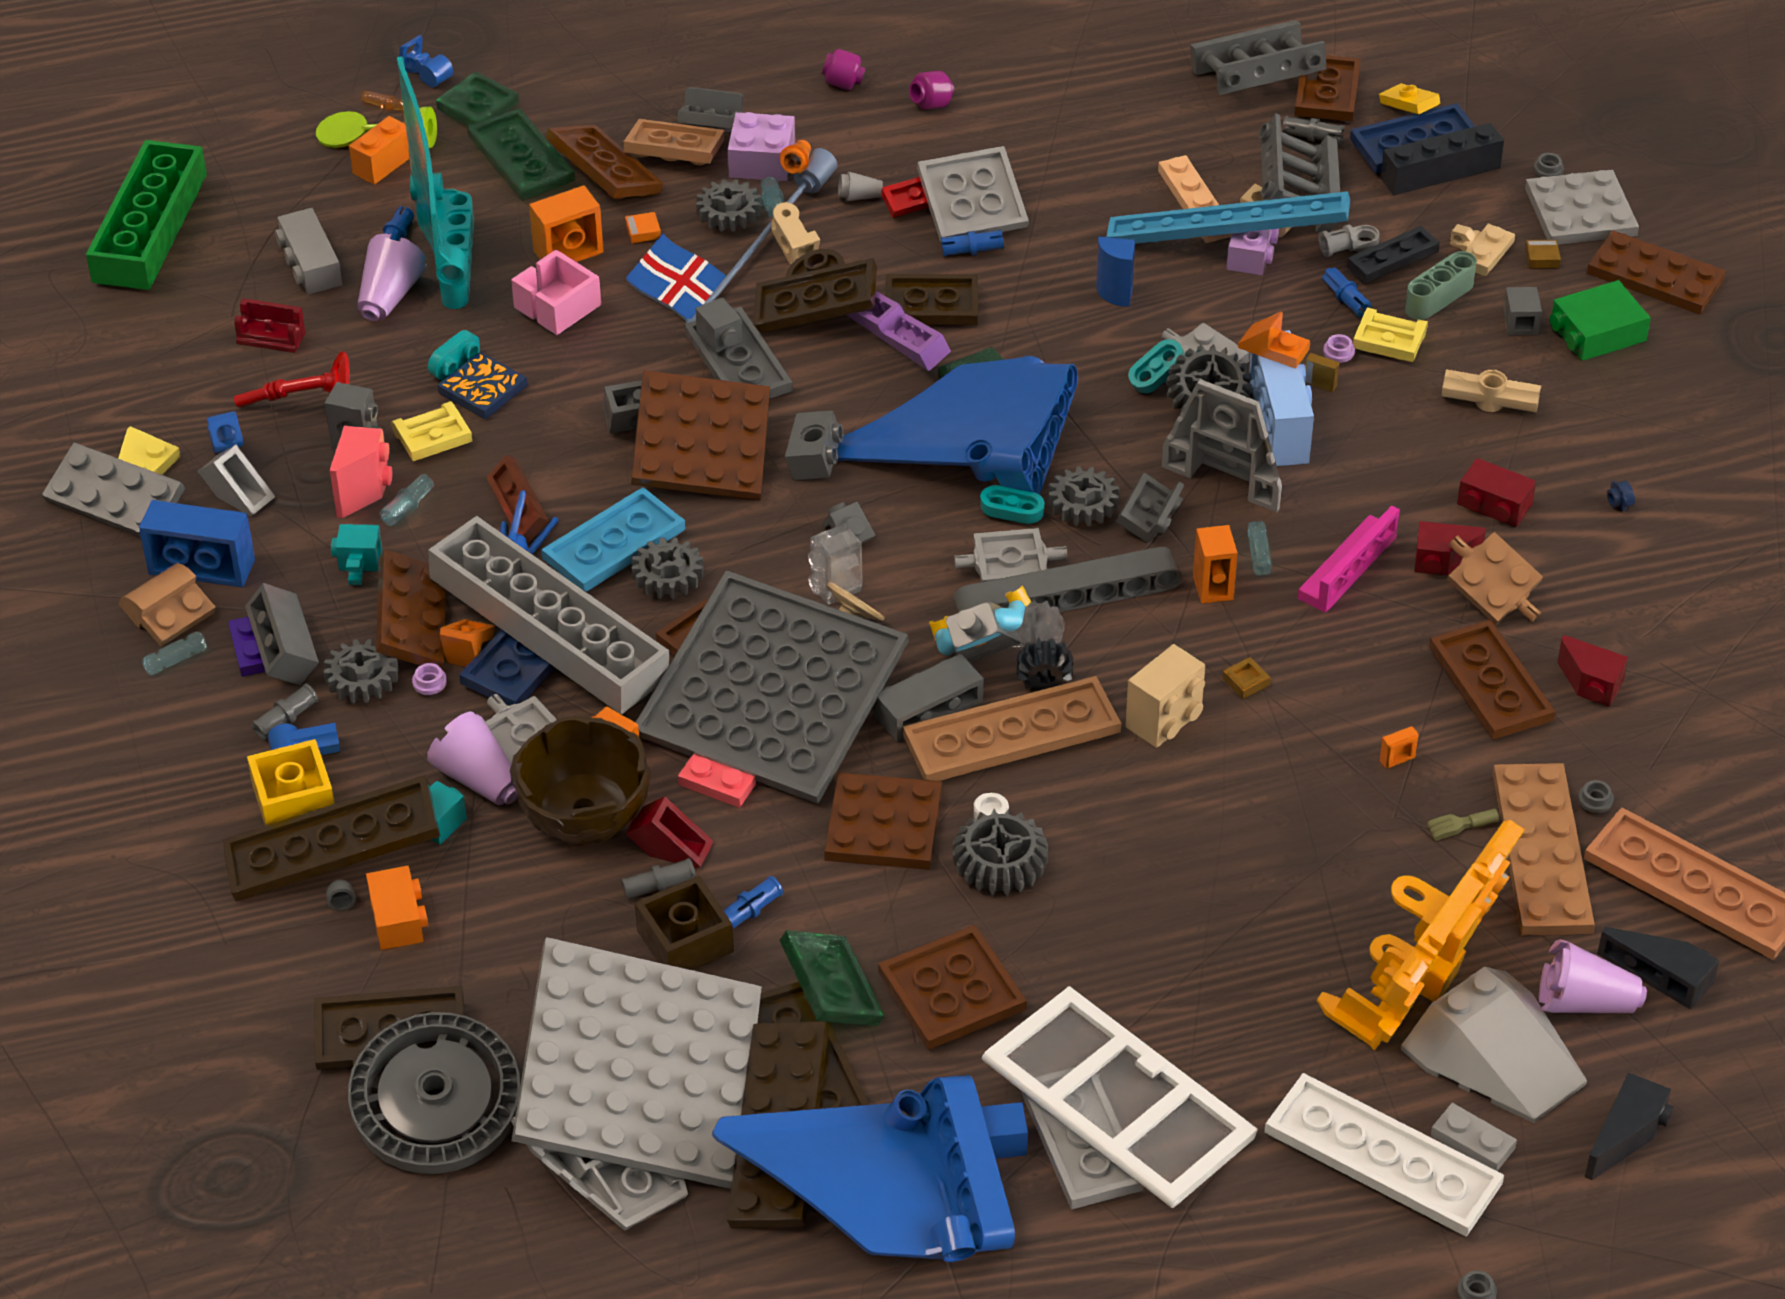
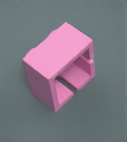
[511,250,601,335]

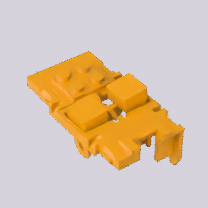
[1316,820,1525,1050]

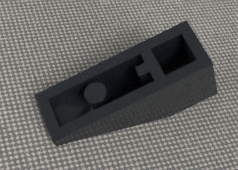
[1597,927,1719,1009]
[1585,1073,1674,1180]

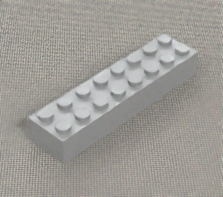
[428,516,669,715]

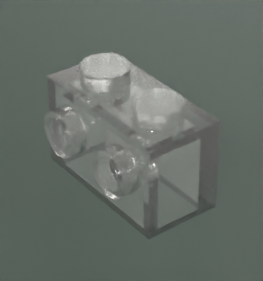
[808,524,862,605]

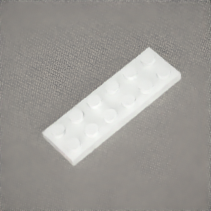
[1265,1073,1504,1237]

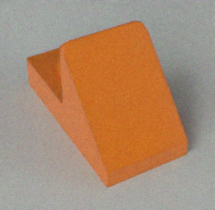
[1238,312,1310,369]
[440,619,495,667]

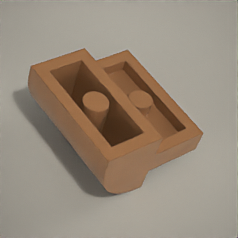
[118,563,216,647]

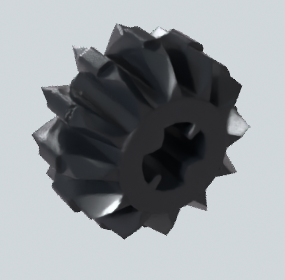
[1017,637,1074,691]

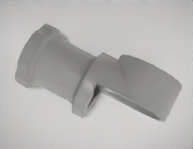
[1318,224,1380,258]

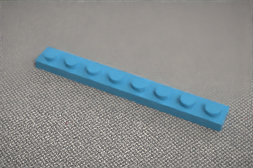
[1106,191,1351,244]

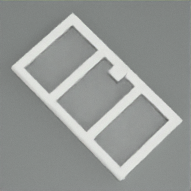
[982,986,1258,1208]

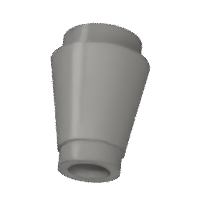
[838,171,883,201]

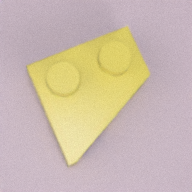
[118,426,181,475]

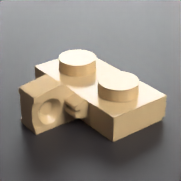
[1450,224,1515,276]

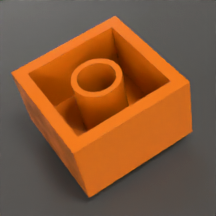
[529,185,604,262]

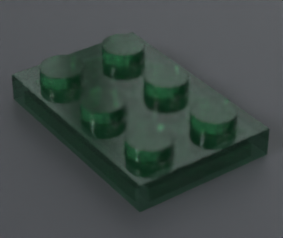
[779,930,884,1026]

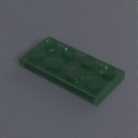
[467,108,575,201]

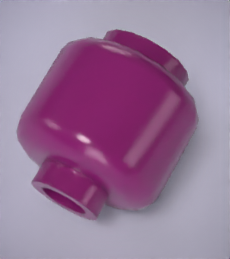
[821,49,866,91]
[909,70,954,110]

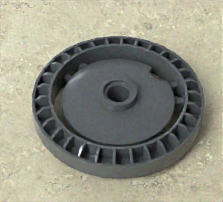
[348,1012,521,1174]

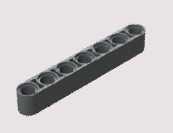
[953,547,1182,620]

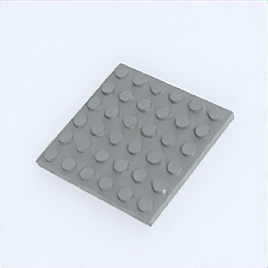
[512,937,762,1189]

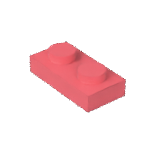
[678,754,756,808]

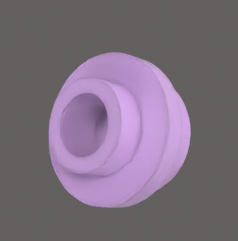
[1323,334,1355,363]
[412,663,447,695]

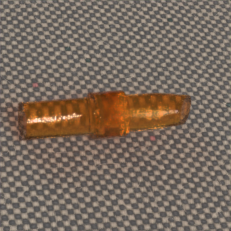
[361,90,404,112]

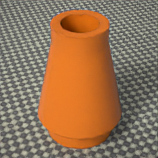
[780,140,811,174]

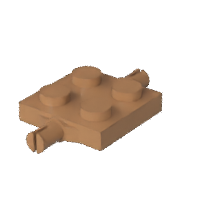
[1447,532,1543,625]

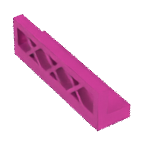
[1298,505,1400,613]

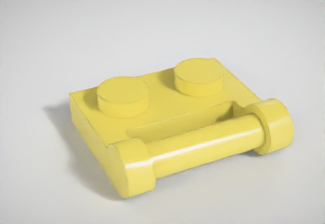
[1353,307,1428,362]
[391,401,472,461]

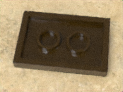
[885,274,978,325]

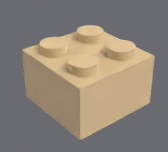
[1125,644,1205,748]

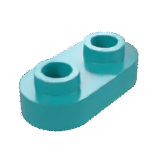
[427,330,480,380]
[1128,339,1185,393]
[980,485,1045,524]

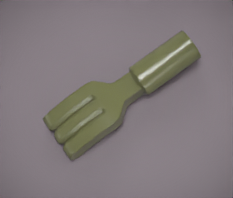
[1427,808,1499,841]

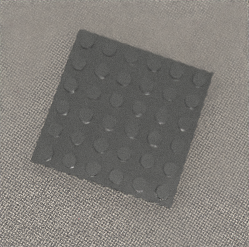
[636,570,909,804]

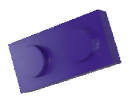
[228,617,266,677]

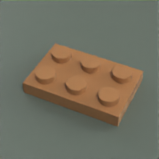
[623,119,725,165]

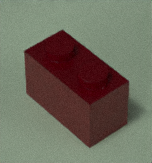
[1457,458,1536,527]

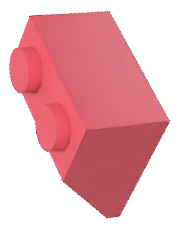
[330,426,393,518]

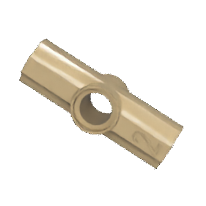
[1441,369,1541,412]

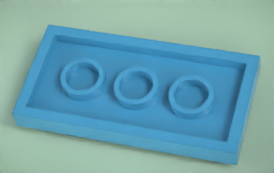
[542,487,686,592]

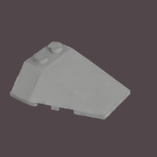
[1162,379,1282,513]
[1401,967,1587,1123]
[511,1116,688,1231]

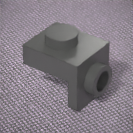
[822,501,876,552]

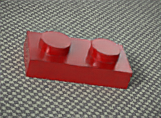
[881,177,929,218]

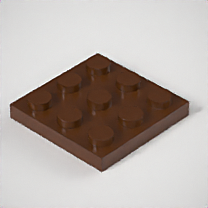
[824,772,942,870]
[878,925,1027,1050]

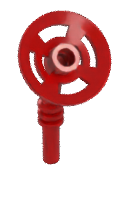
[234,351,350,408]

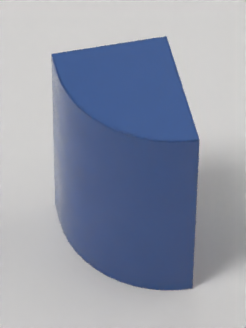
[1096,236,1135,307]

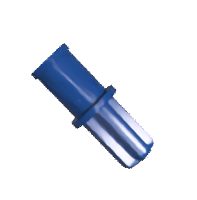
[1322,268,1372,317]

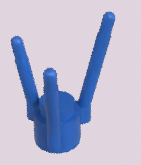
[500,490,558,555]

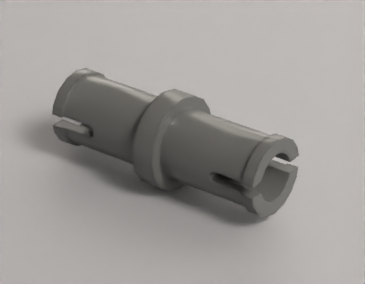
[1282,116,1345,144]
[251,684,319,740]
[621,858,696,900]

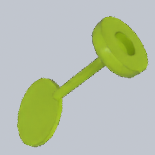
[316,107,437,148]

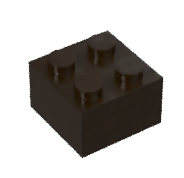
[634,875,734,970]

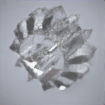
[1013,599,1065,649]

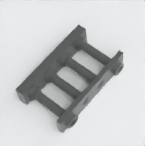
[1190,20,1326,95]
[1258,113,1340,234]

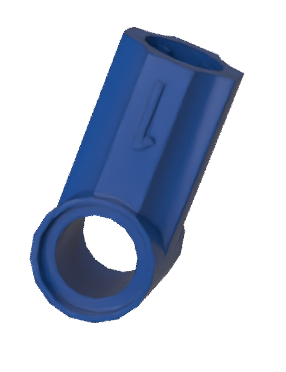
[268,723,340,755]

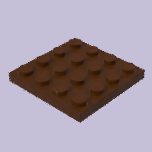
[631,370,770,500]

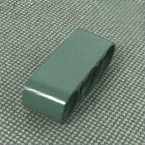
[1405,251,1477,320]

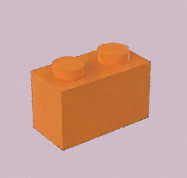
[349,116,409,185]
[1193,525,1238,604]
[366,865,428,950]

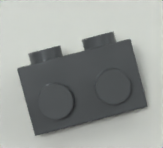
[677,87,744,132]
[1115,473,1184,543]

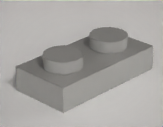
[1431,1103,1517,1171]

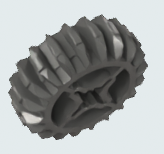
[1166,344,1253,414]
[953,809,1048,896]

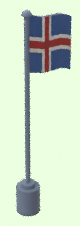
[626,148,837,324]

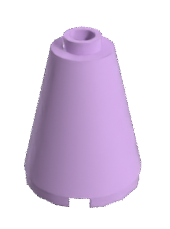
[357,233,427,321]
[427,712,517,805]
[1539,939,1647,1013]

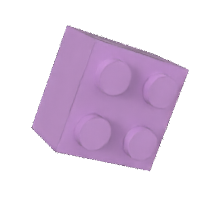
[728,112,795,182]

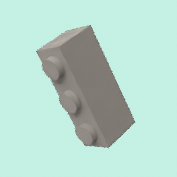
[275,208,342,295]

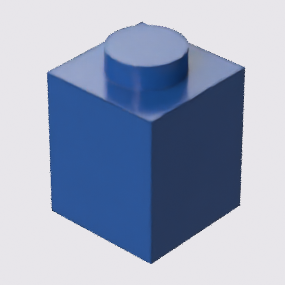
[981,1102,1028,1159]

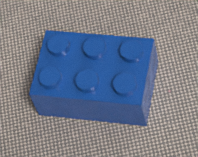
[139,500,255,588]

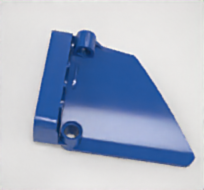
[837,356,1078,494]
[712,1075,1015,1262]

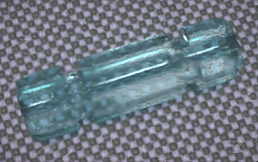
[1247,521,1272,576]
[142,632,207,675]

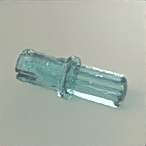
[760,177,784,218]
[379,474,434,526]

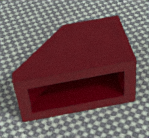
[1414,521,1486,575]
[1557,635,1628,707]
[625,796,714,869]

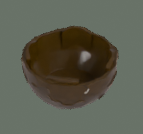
[509,716,651,845]

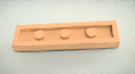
[1158,155,1232,243]

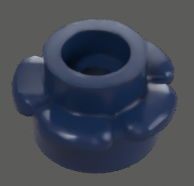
[1607,480,1635,512]

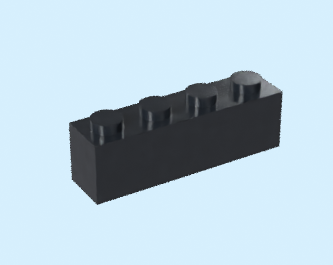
[1380,123,1504,196]

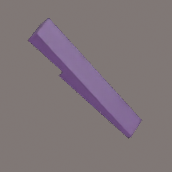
[847,291,951,371]

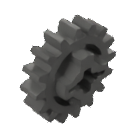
[696,179,761,232]
[1048,466,1119,526]
[632,537,704,599]
[323,639,399,703]

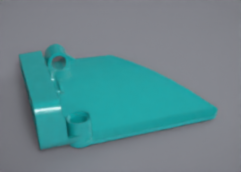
[397,57,474,309]

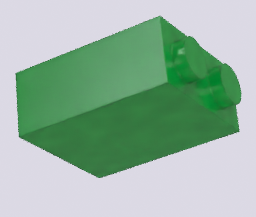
[1549,280,1651,361]

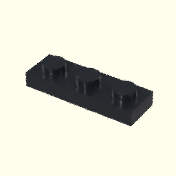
[1347,226,1440,284]

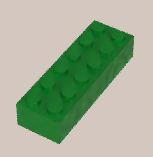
[86,140,207,290]

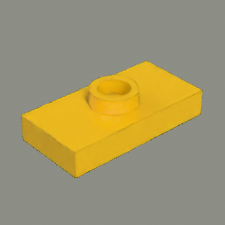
[1379,83,1440,115]

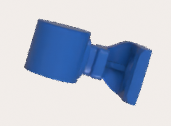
[399,35,454,88]
[207,411,244,454]

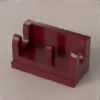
[234,298,306,353]

